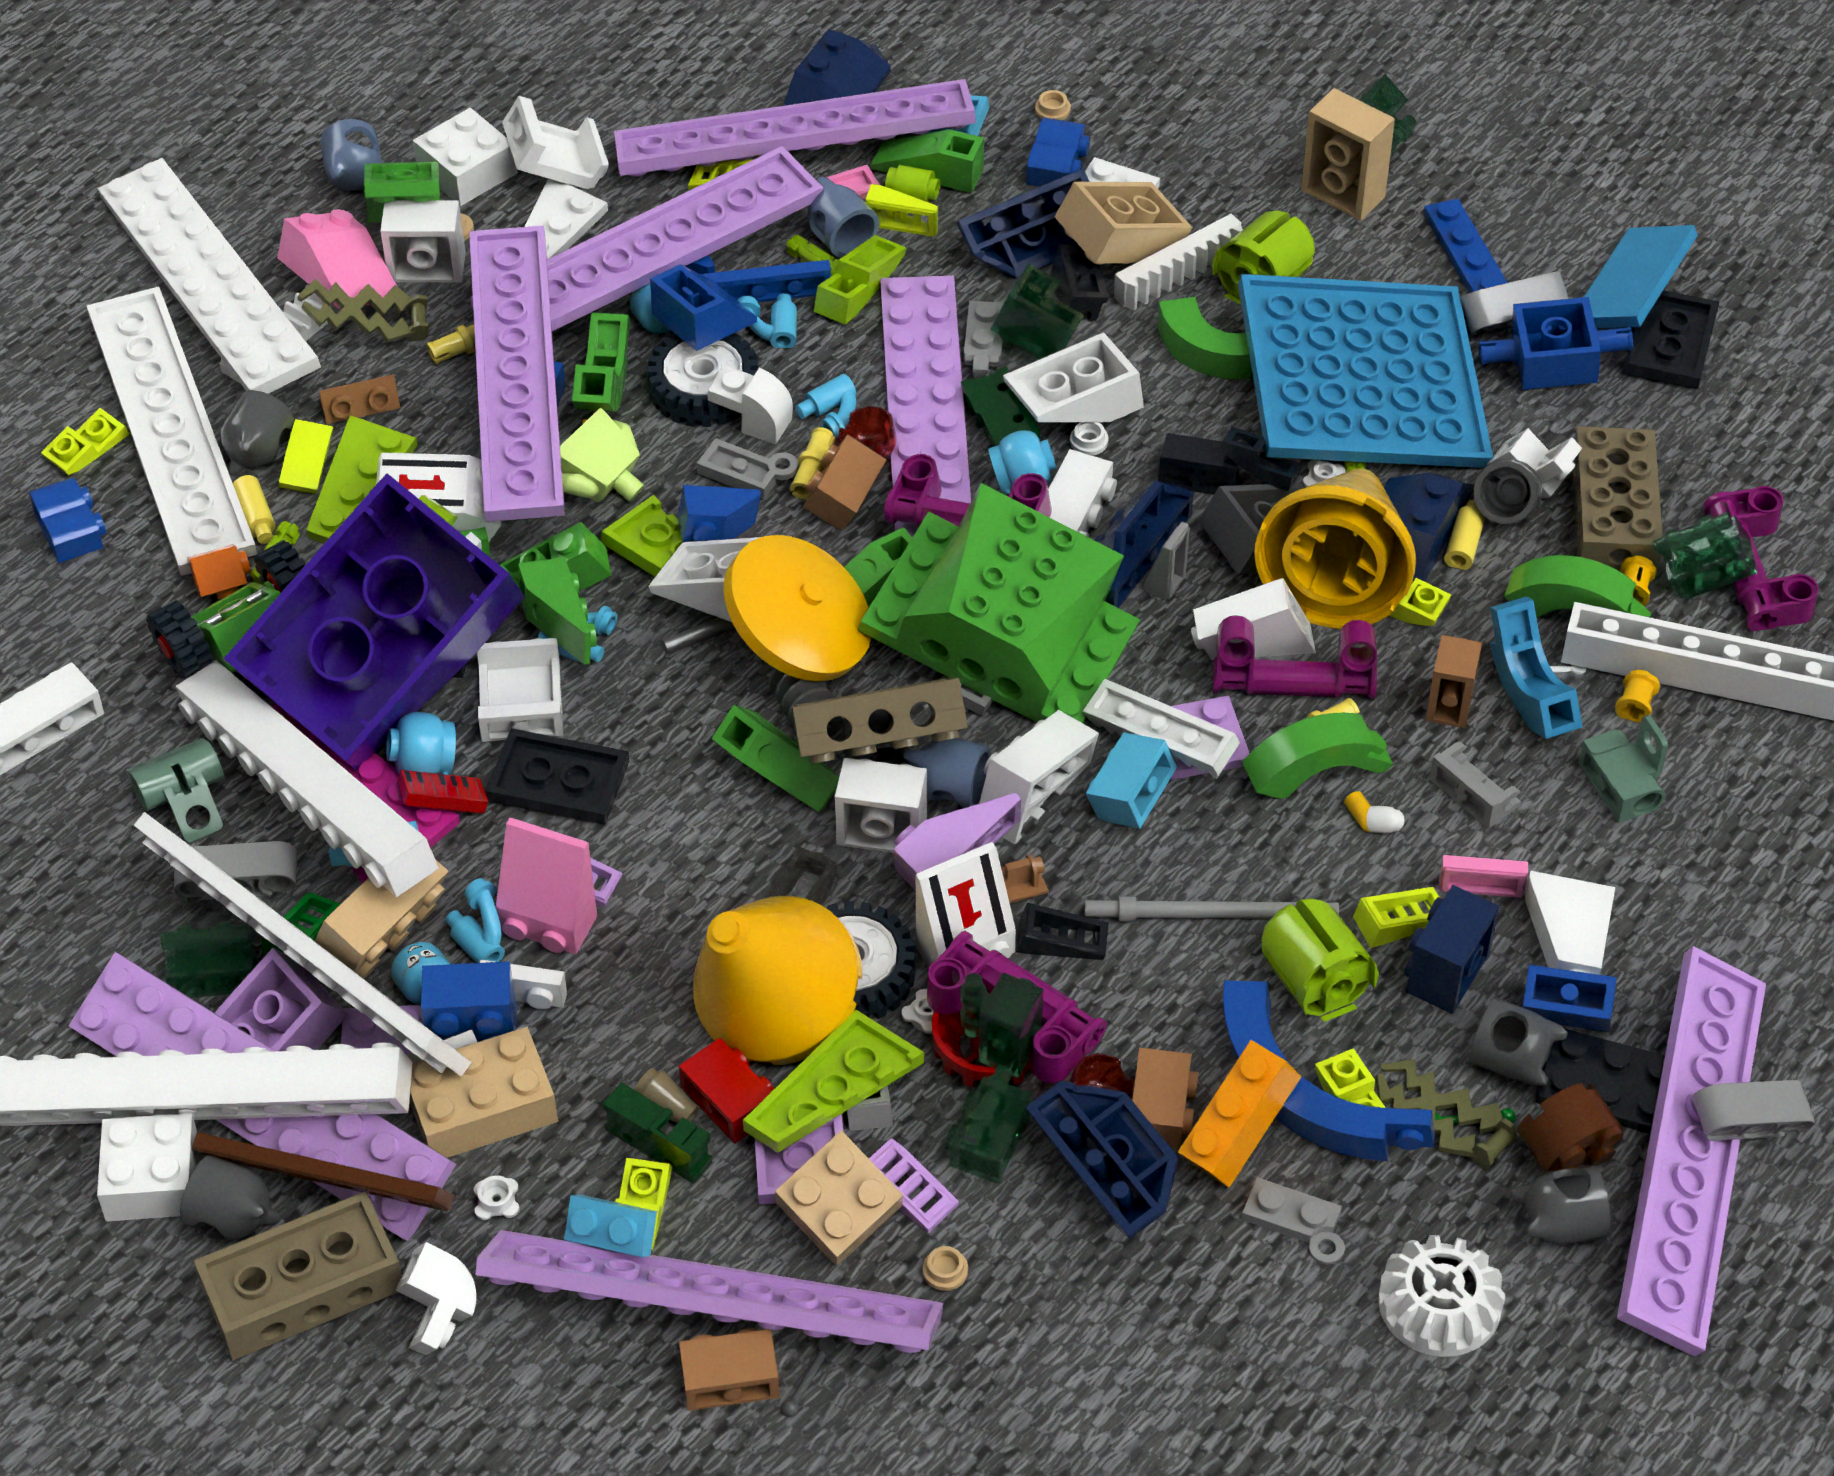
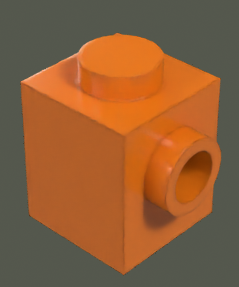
[187,544,251,599]

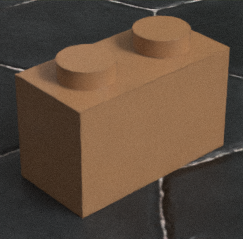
[803,434,886,530]
[1425,635,1482,728]
[1132,1047,1199,1149]
[679,1328,780,1411]

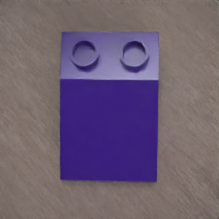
[223,473,524,771]

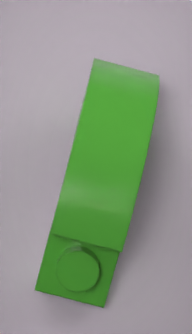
[1157,297,1252,379]
[572,312,630,412]
[1504,555,1651,618]
[1242,712,1393,799]

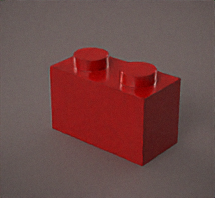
[679,1038,775,1144]

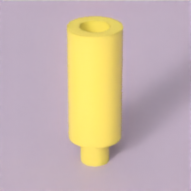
[233,475,275,544]
[1444,500,1485,570]

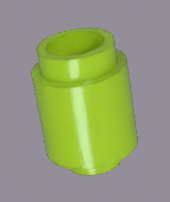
[885,165,940,203]

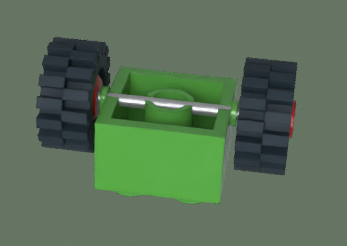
[146,540,306,679]

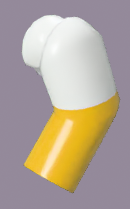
[1344,791,1405,833]

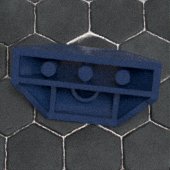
[783,29,891,106]
[956,169,1090,279]
[1384,473,1475,583]
[1095,481,1194,608]
[1026,1081,1179,1239]

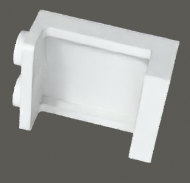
[502,96,608,189]
[477,638,563,742]

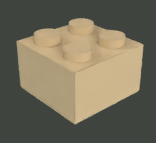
[775,1130,904,1266]

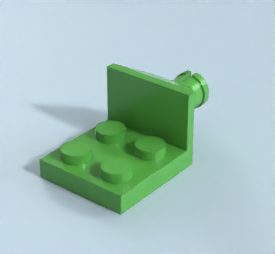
[364,162,440,223]

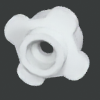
[1303,460,1346,487]
[902,989,934,1034]
[474,1176,519,1220]

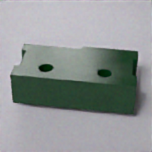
[961,366,1041,447]
[602,1082,712,1184]

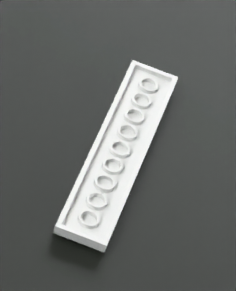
[98,158,321,394]
[87,287,257,576]
[134,812,472,1076]

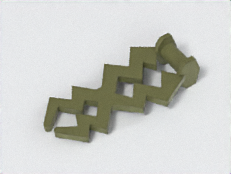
[297,278,428,343]
[1377,1059,1518,1171]

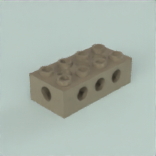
[1572,426,1663,574]
[791,677,968,763]
[193,1191,402,1361]

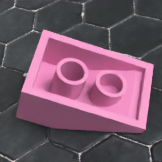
[277,210,397,310]
[496,817,597,954]

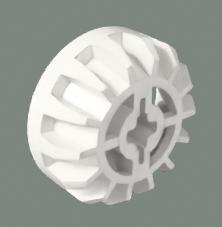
[1378,1235,1505,1357]

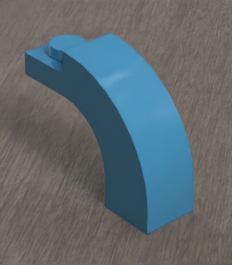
[1490,596,1583,739]

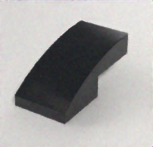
[1220,427,1301,492]

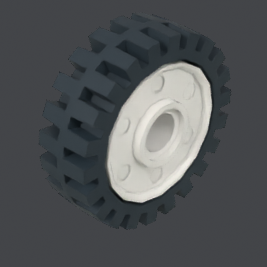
[647,333,759,427]
[827,901,916,1019]

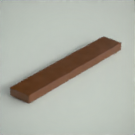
[193,1132,455,1212]

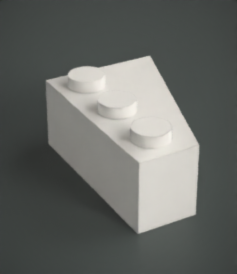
[979,710,1099,844]

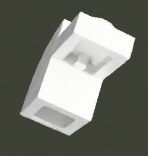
[708,365,793,444]
[1487,428,1582,499]
[395,1242,476,1355]

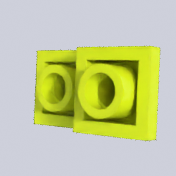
[41,408,130,475]
[279,419,333,494]
[1389,578,1451,626]
[1315,1048,1385,1108]
[615,1158,672,1251]

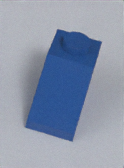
[678,485,761,542]

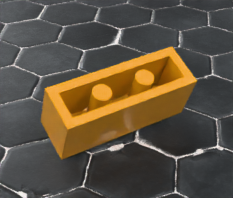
[1178,1040,1302,1188]

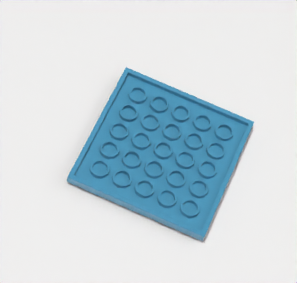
[1238,274,1493,468]

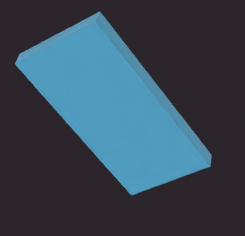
[1584,225,1698,328]

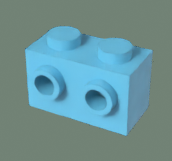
[1086,732,1177,829]

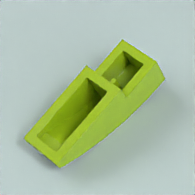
[814,235,906,325]

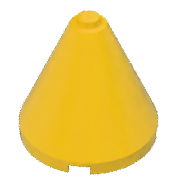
[1254,469,1416,629]
[693,896,862,1066]

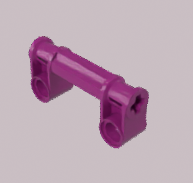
[884,454,1052,528]
[1703,486,1819,631]
[1213,615,1378,699]
[927,931,1108,1083]

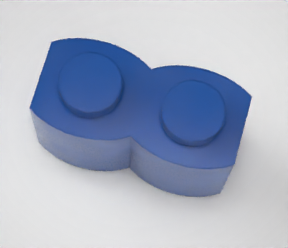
[1027,117,1090,187]
[29,477,107,563]

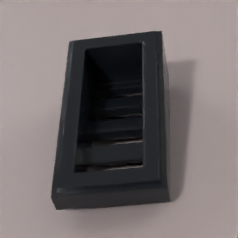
[1016,902,1109,960]

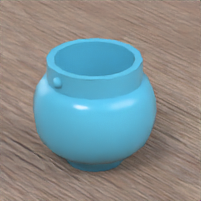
[988,430,1057,495]
[386,712,456,775]

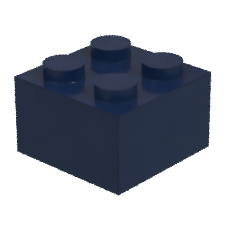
[1404,885,1499,1014]

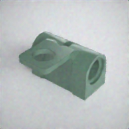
[1578,715,1668,823]
[126,738,224,842]

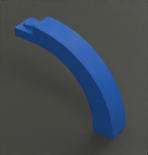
[1223,980,1435,1161]

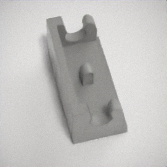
[1429,741,1521,829]

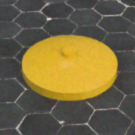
[723,535,871,681]

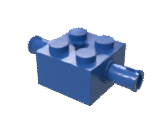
[1478,297,1633,390]

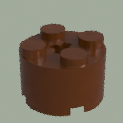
[1517,1083,1624,1173]

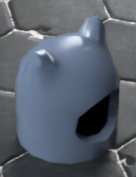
[320,119,382,191]
[807,177,880,258]
[904,738,991,808]

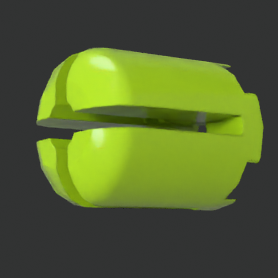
[1212,210,1315,305]
[1261,898,1379,1022]

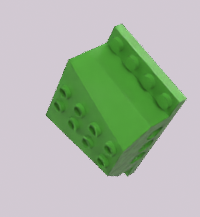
[858,483,1140,723]

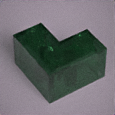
[990,263,1084,360]

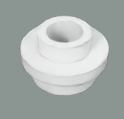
[1070,422,1108,455]

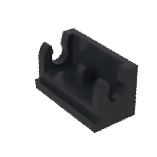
[1050,245,1108,325]
[1158,433,1240,495]

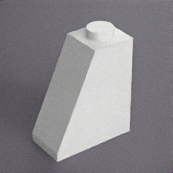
[1191,578,1316,660]
[1525,871,1615,975]

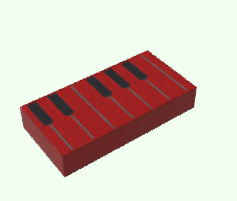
[397,770,488,813]

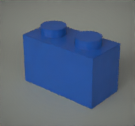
[1523,965,1617,1032]

